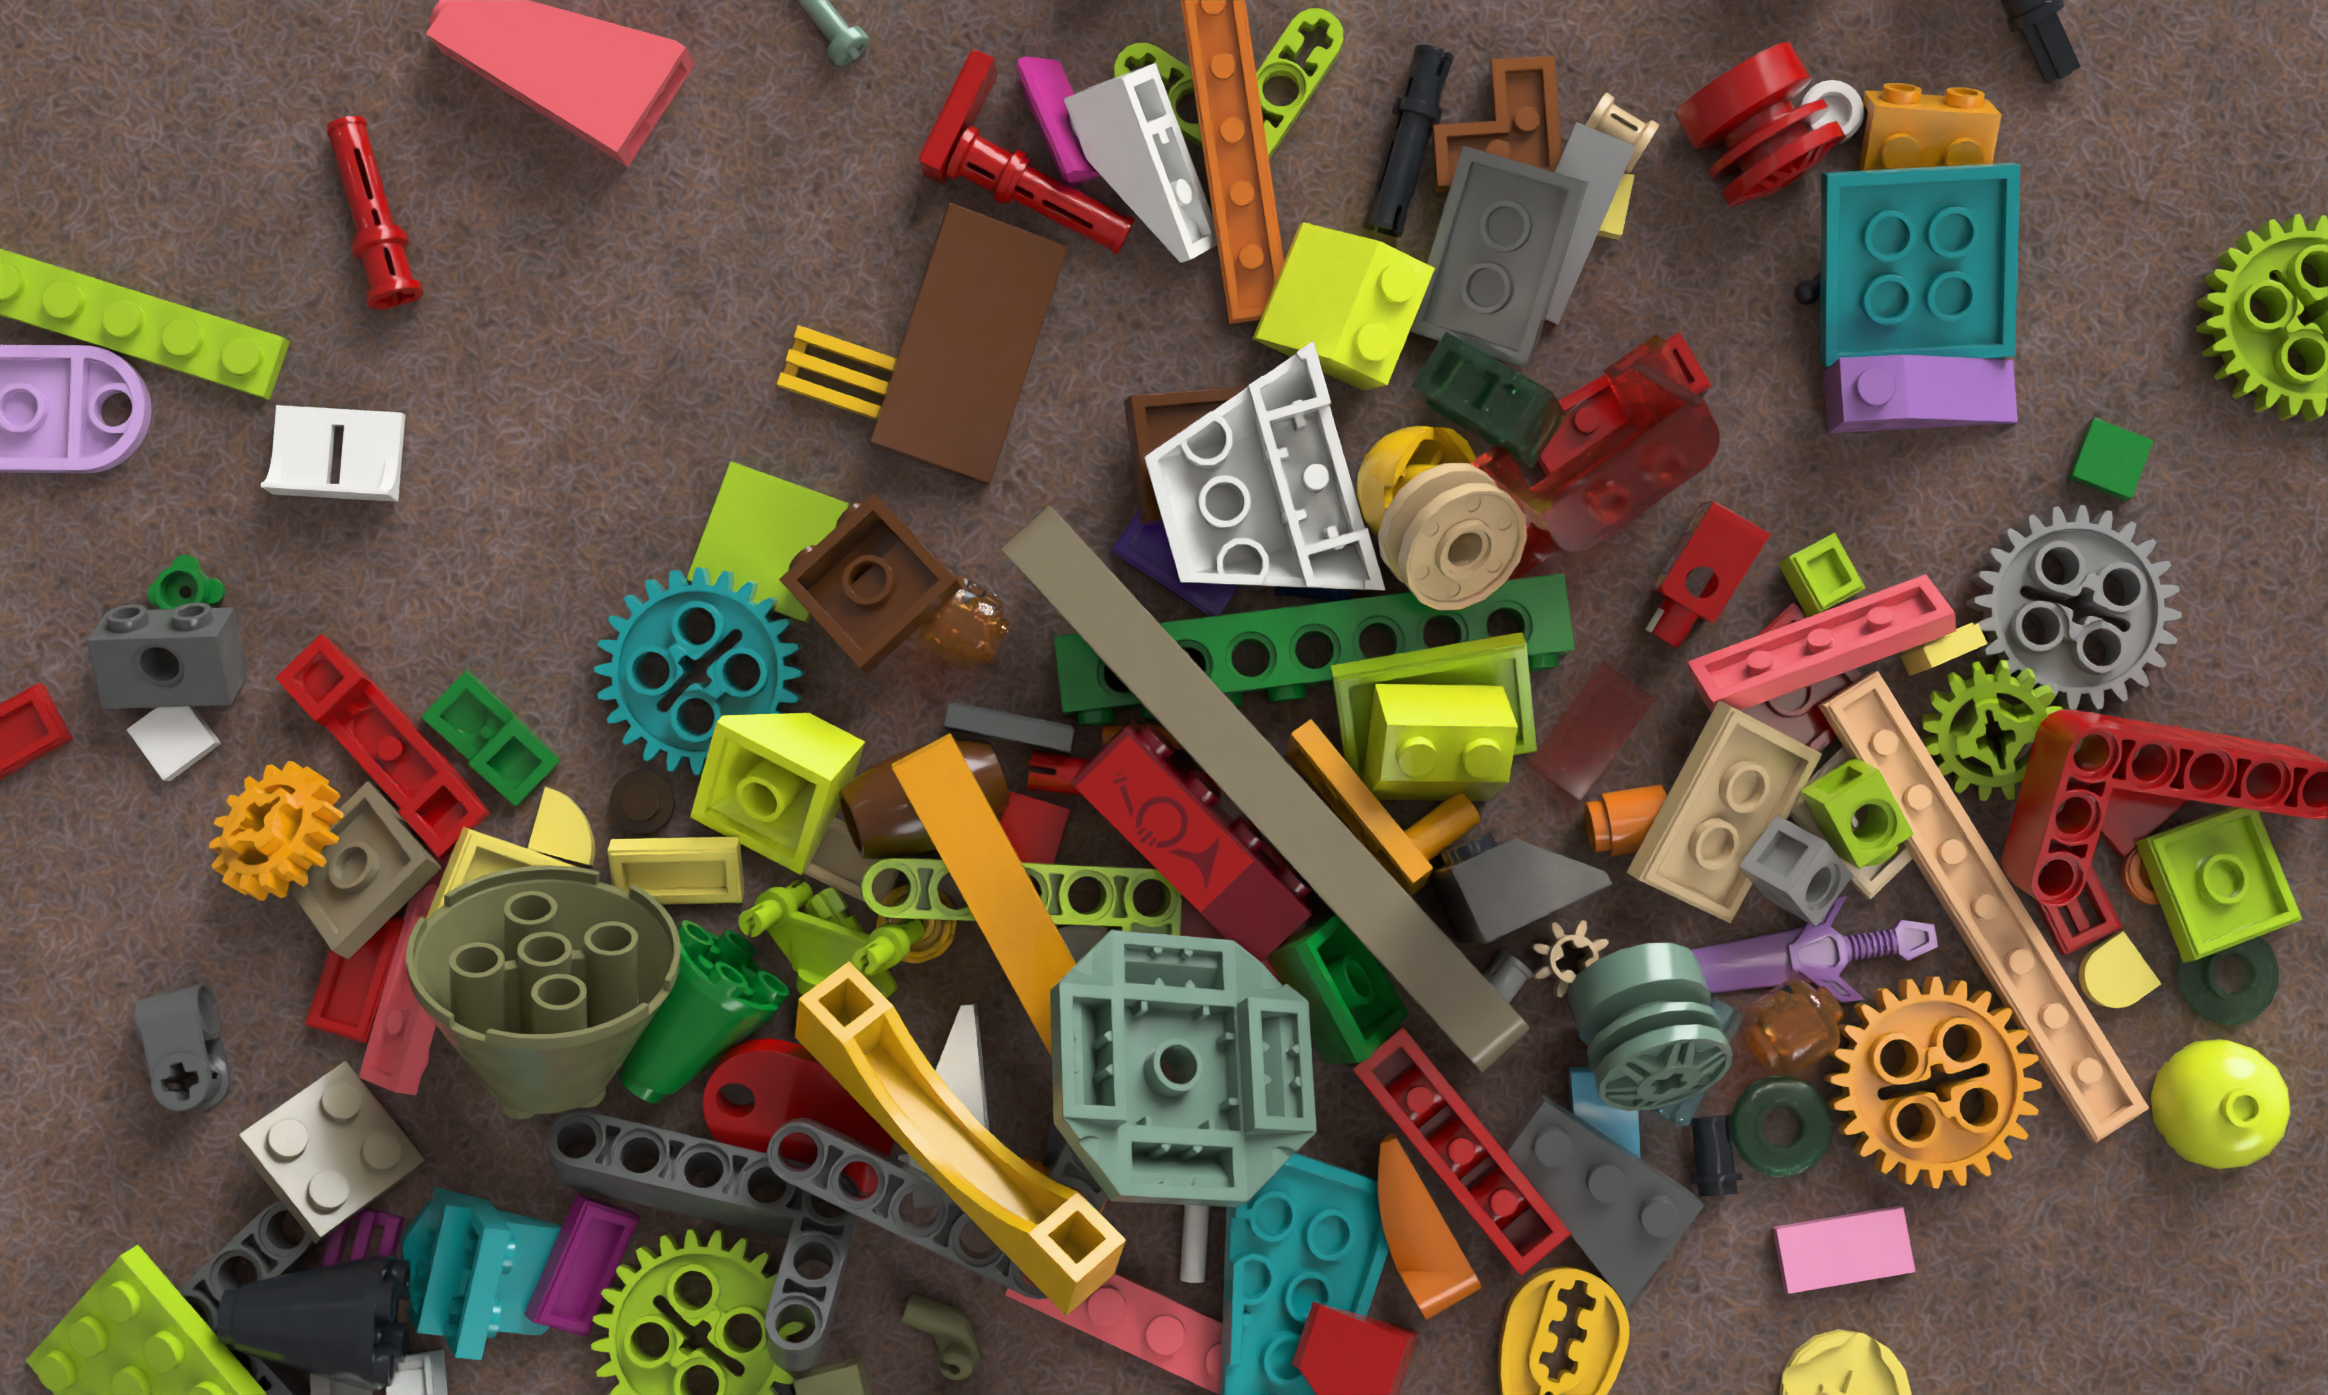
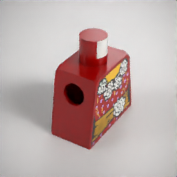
[1645,501,1771,649]

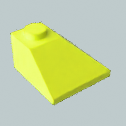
[690,713,865,875]

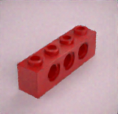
[1348,1026,1571,1276]

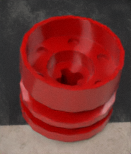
[1674,42,1846,208]

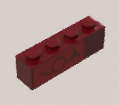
[1070,718,1313,963]

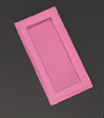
[1772,1206,1916,1294]

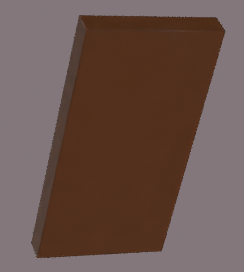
[868,203,1068,485]

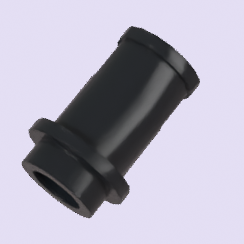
[1689,1115,1743,1197]

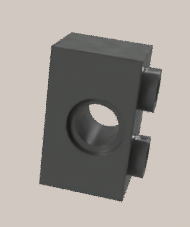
[86,603,246,709]

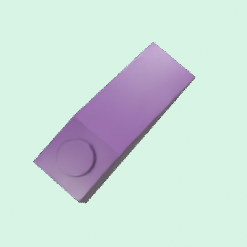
[1823,355,2018,433]

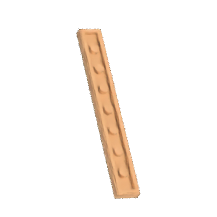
[1818,671,2149,1143]

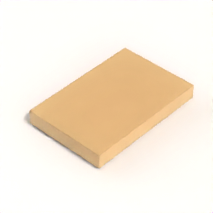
[1627,700,1822,923]

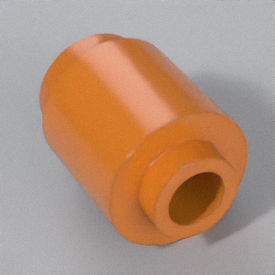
[1584,784,1667,857]

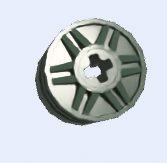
[1567,943,1732,1111]

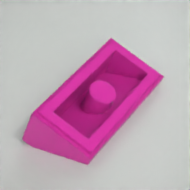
[1015,56,1101,187]

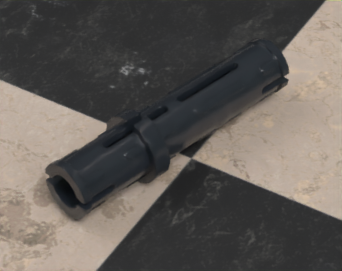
[1363,45,1454,238]

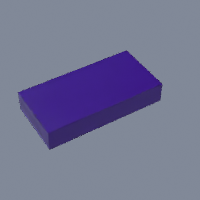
[1111,509,1240,617]

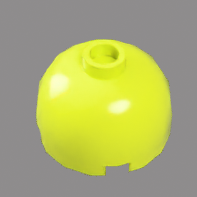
[2151,1039,2291,1169]

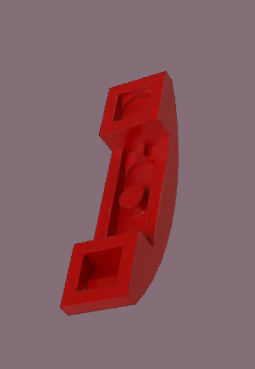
[275,633,490,859]

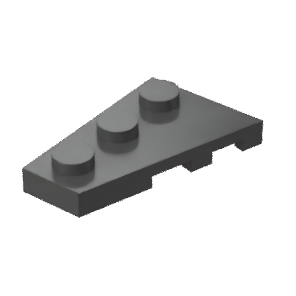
[1504,1093,1704,1308]

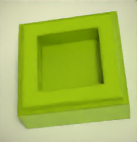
[1777,533,1865,618]

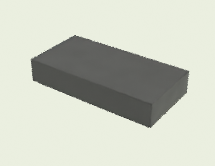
[944,702,1077,755]

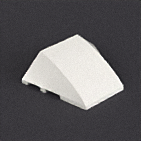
[1144,341,1385,590]

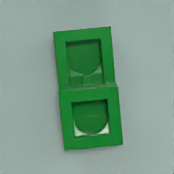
[421,668,561,807]

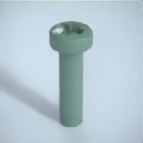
[797,0,870,66]

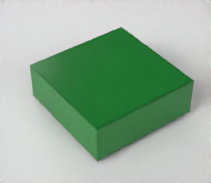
[2067,417,2154,501]

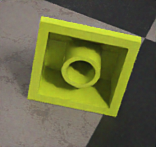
[1252,222,1435,391]
[1363,684,1518,801]

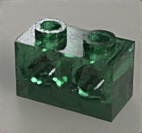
[1411,332,1567,468]

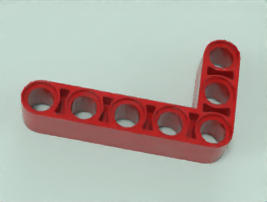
[2001,709,2328,908]

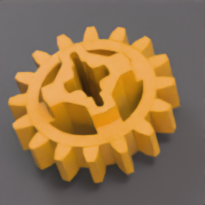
[209,761,344,901]

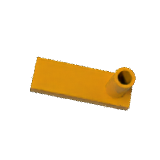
[1285,719,1481,897]

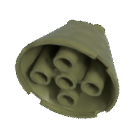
[406,865,681,1119]

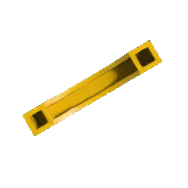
[795,961,1126,1316]

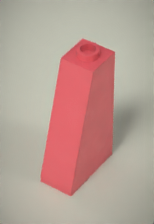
[426,0,695,167]

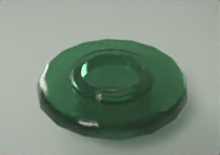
[2177,936,2279,1025]
[1730,1075,1833,1178]

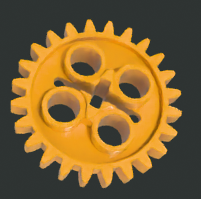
[1824,976,2042,1189]

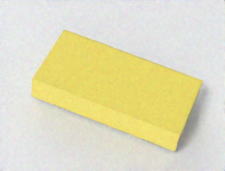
[608,837,744,905]

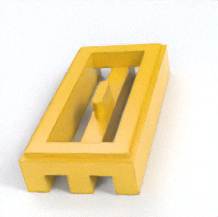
[777,325,896,420]

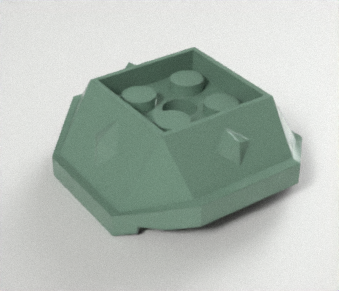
[1050,930,1317,1207]

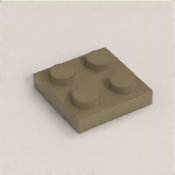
[289,781,441,959]
[234,1061,426,1244]

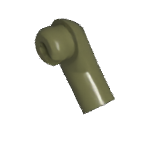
[901,1292,980,1381]

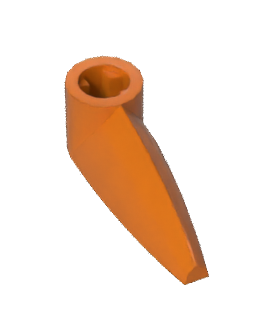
[1378,1132,1482,1321]

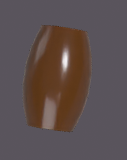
[838,739,1009,859]

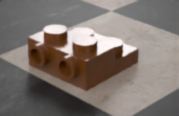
[779,493,963,675]

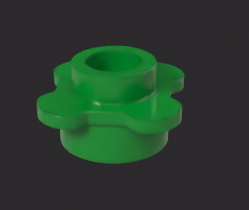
[147,555,225,609]

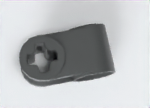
[135,982,231,1111]

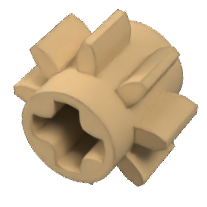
[1530,920,1609,998]

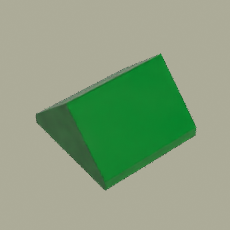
[1268,911,1409,1064]

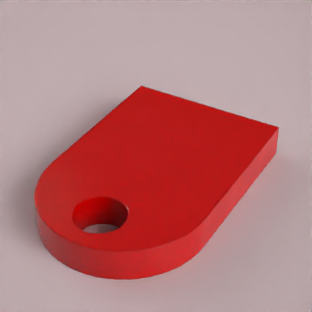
[703,1038,894,1194]

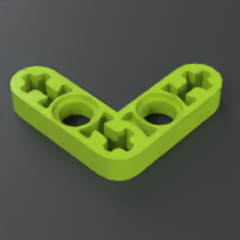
[1114,8,1343,159]

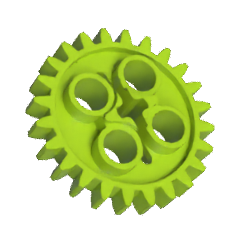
[2196,214,2328,422]
[591,1228,806,1395]

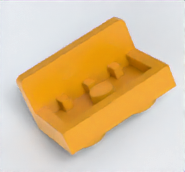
[1859,83,2002,171]

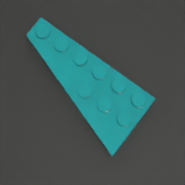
[1220,1152,1389,1395]

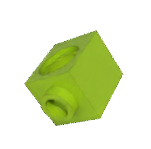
[1800,757,1914,869]

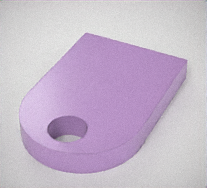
[0,345,151,473]

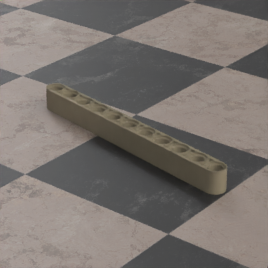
[1000,505,1530,1073]

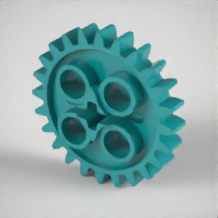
[594,567,806,775]

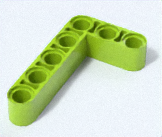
[860,857,1182,936]

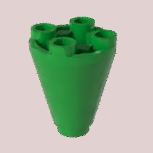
[618,920,790,1103]

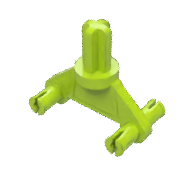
[738,880,925,995]

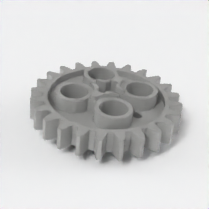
[1966,505,2182,712]

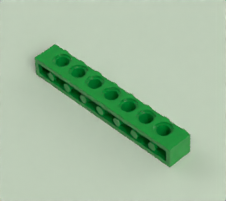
[1054,573,1575,727]

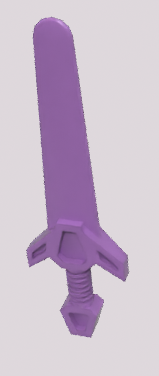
[1691,896,1938,1003]

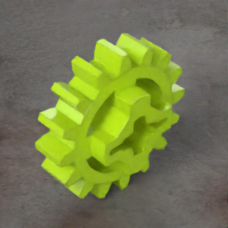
[1921,660,2063,801]

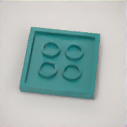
[1820,163,2020,367]

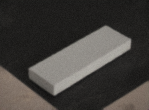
[1546,122,1636,324]

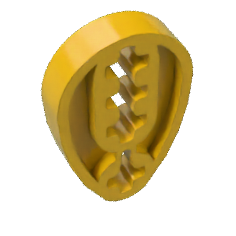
[1498,1266,1629,1395]

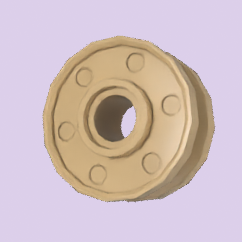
[1378,463,1527,610]

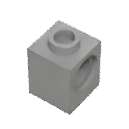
[1739,815,1853,927]

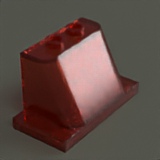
[1470,334,1720,580]

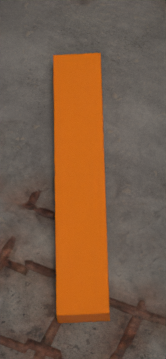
[1180,0,1284,324]

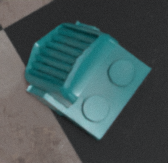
[400,1187,562,1360]

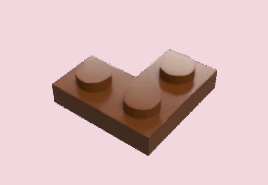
[1431,56,1562,193]

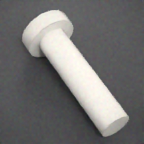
[1180,1205,1210,1283]

